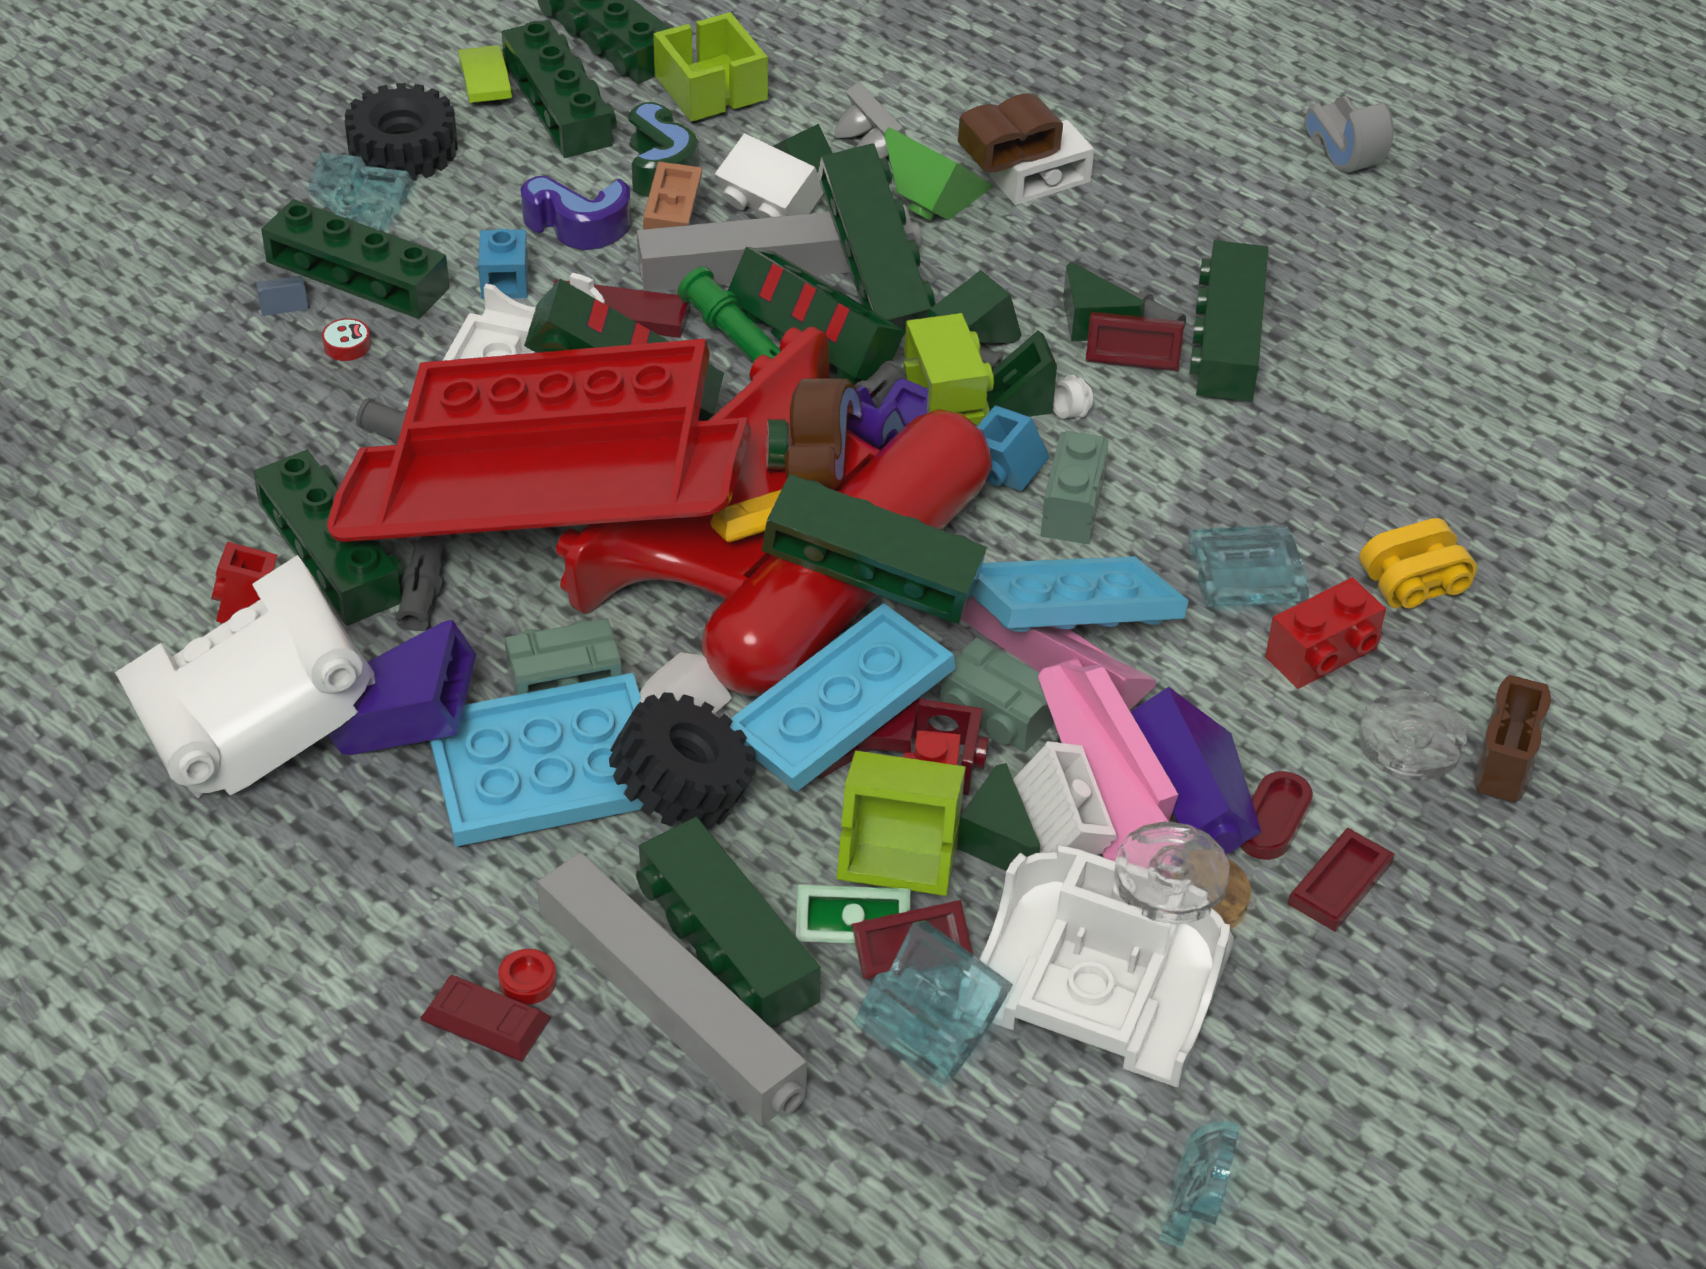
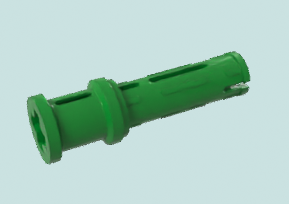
[677,266,780,362]

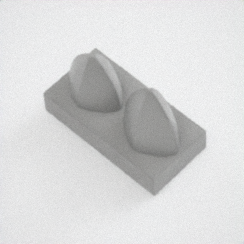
[834,82,907,158]

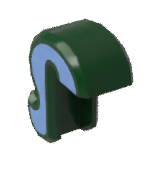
[628,102,699,197]

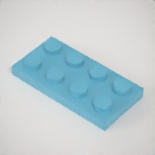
[972,556,1189,632]
[730,603,956,792]

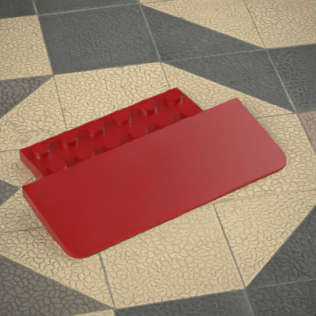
[327,339,752,542]

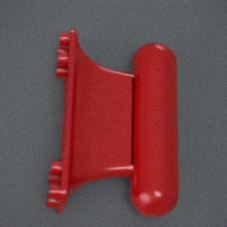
[556,327,992,697]

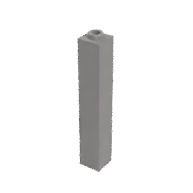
[637,205,921,292]
[537,852,807,1126]

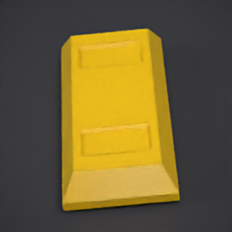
[710,490,781,542]

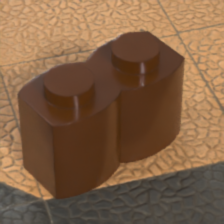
[958,93,1063,172]
[1475,675,1551,803]

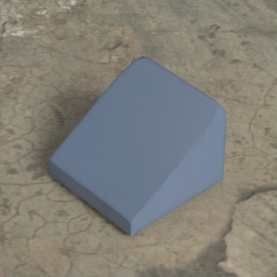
[256,276,308,316]

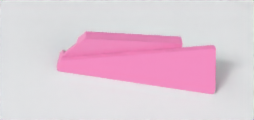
[961,595,1156,710]
[1038,658,1185,878]

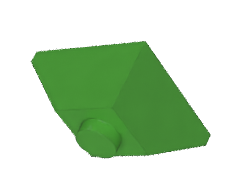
[884,127,993,221]

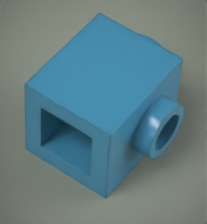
[478,229,528,299]
[978,405,1050,491]

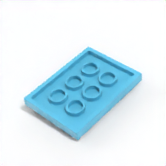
[429,673,643,847]

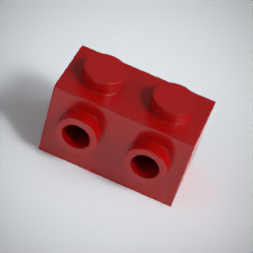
[1265,577,1386,689]

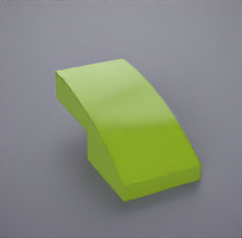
[457,45,512,103]

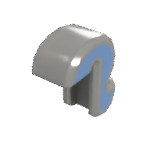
[1305,96,1394,173]

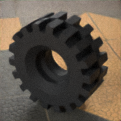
[344,83,458,183]
[609,692,756,829]

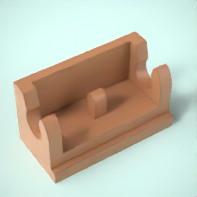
[643,162,702,229]

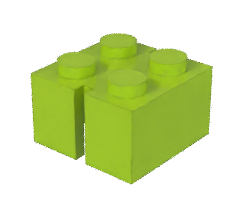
[653,12,768,122]
[903,313,994,426]
[836,751,966,896]

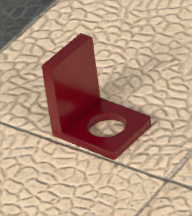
[915,699,989,795]

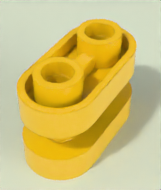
[1359,518,1477,608]

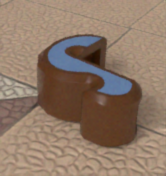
[785,378,862,490]

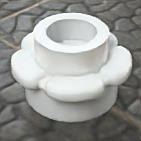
[1053,375,1093,420]

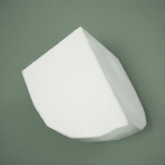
[640,652,732,714]

